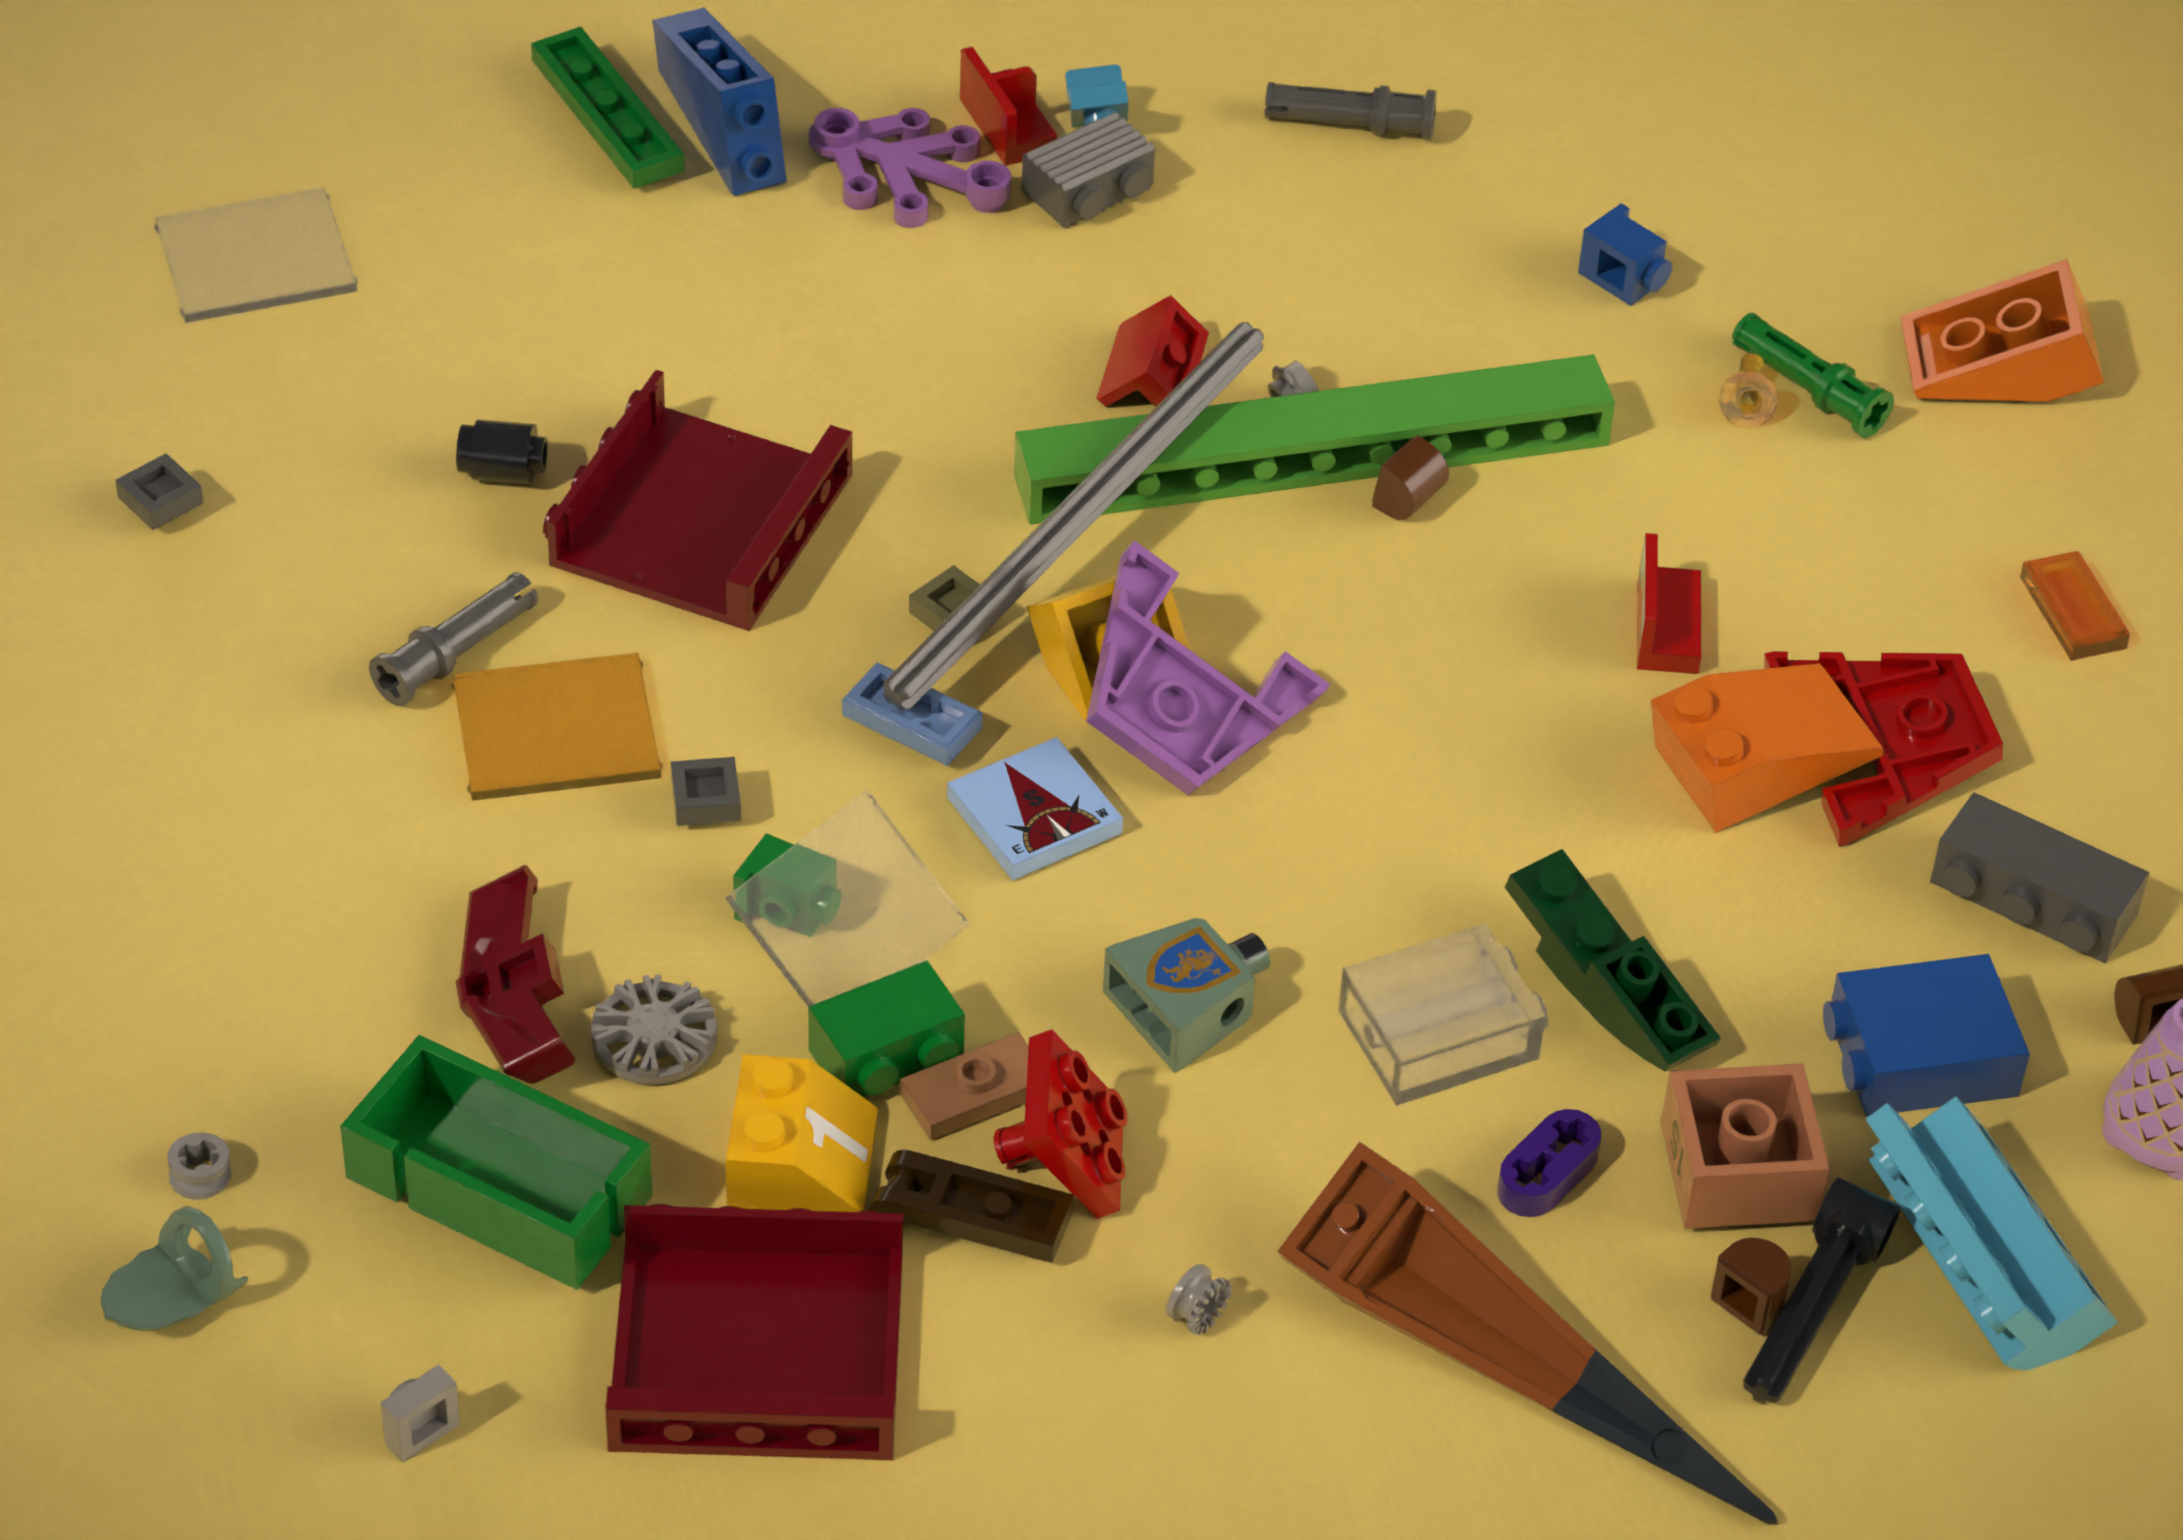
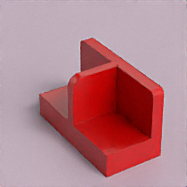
[960,46,1057,166]

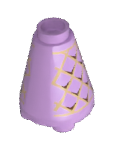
[2102,998,2183,1180]

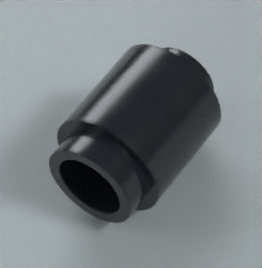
[456,419,548,484]

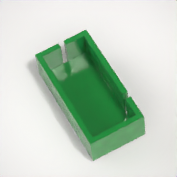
[340,1035,653,1290]

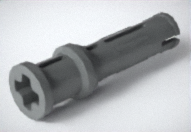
[1265,82,1437,141]
[369,572,538,706]

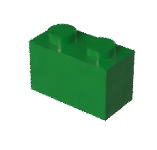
[808,960,965,1097]

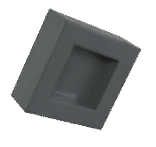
[115,453,204,530]
[671,757,741,826]

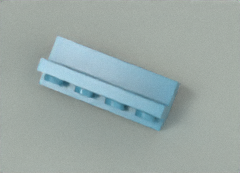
[1866,1096,2118,1370]

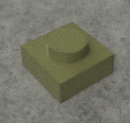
[909,565,980,631]

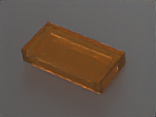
[2020,551,2130,661]

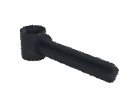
[1743,1177,1901,1404]

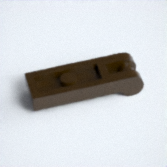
[869,1149,1074,1263]

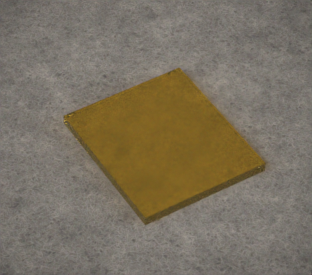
[451,652,663,801]

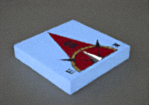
[947,737,1123,881]

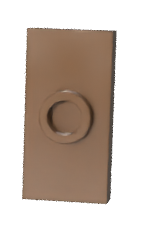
[900,1032,1028,1140]

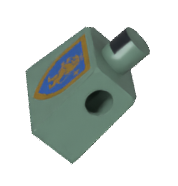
[1103,918,1270,1073]

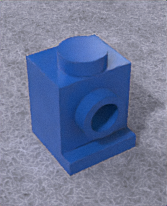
[1578,203,1672,306]

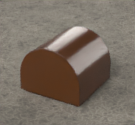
[1372,435,1449,520]
[2114,964,2183,1045]
[1710,1238,1792,1337]

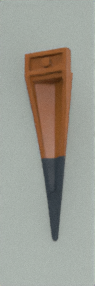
[1277,1141,1778,1525]

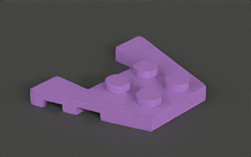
[1086,540,1330,796]

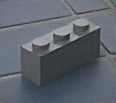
[1930,792,2149,963]

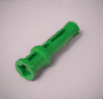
[1732,313,1894,438]

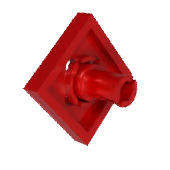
[993,1029,1127,1219]

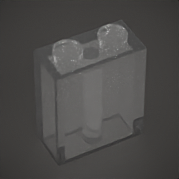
[1338,923,1548,1106]

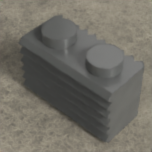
[1022,112,1155,229]

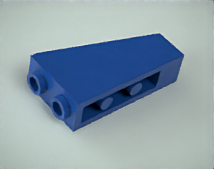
[652,7,787,196]

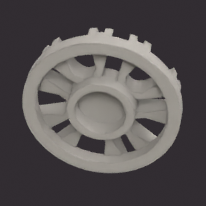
[591,975,717,1085]

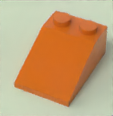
[1900,259,2105,402]
[1651,663,1883,833]

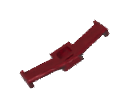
[456,865,575,1084]

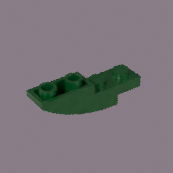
[1504,849,1721,1072]

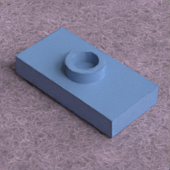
[842,662,983,766]

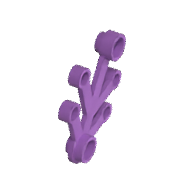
[809,108,1011,228]

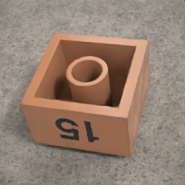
[1660,1063,1830,1229]

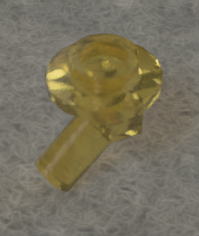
[1719,354,1778,429]

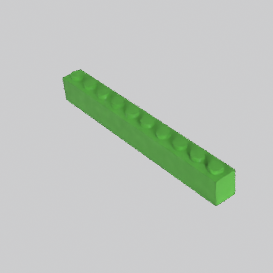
[1014,354,1615,525]

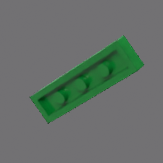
[531,26,685,189]

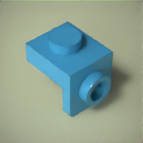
[1065,64,1128,128]

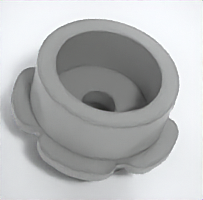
[1268,361,1319,397]

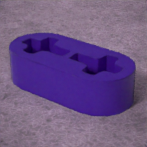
[1497,1109,1601,1217]

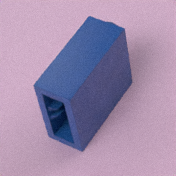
[1823,954,2030,1117]

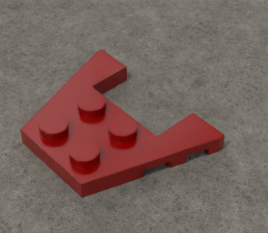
[1764,651,2004,846]

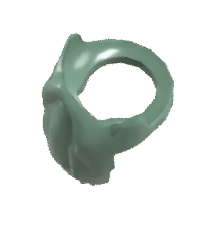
[101,1206,249,1331]

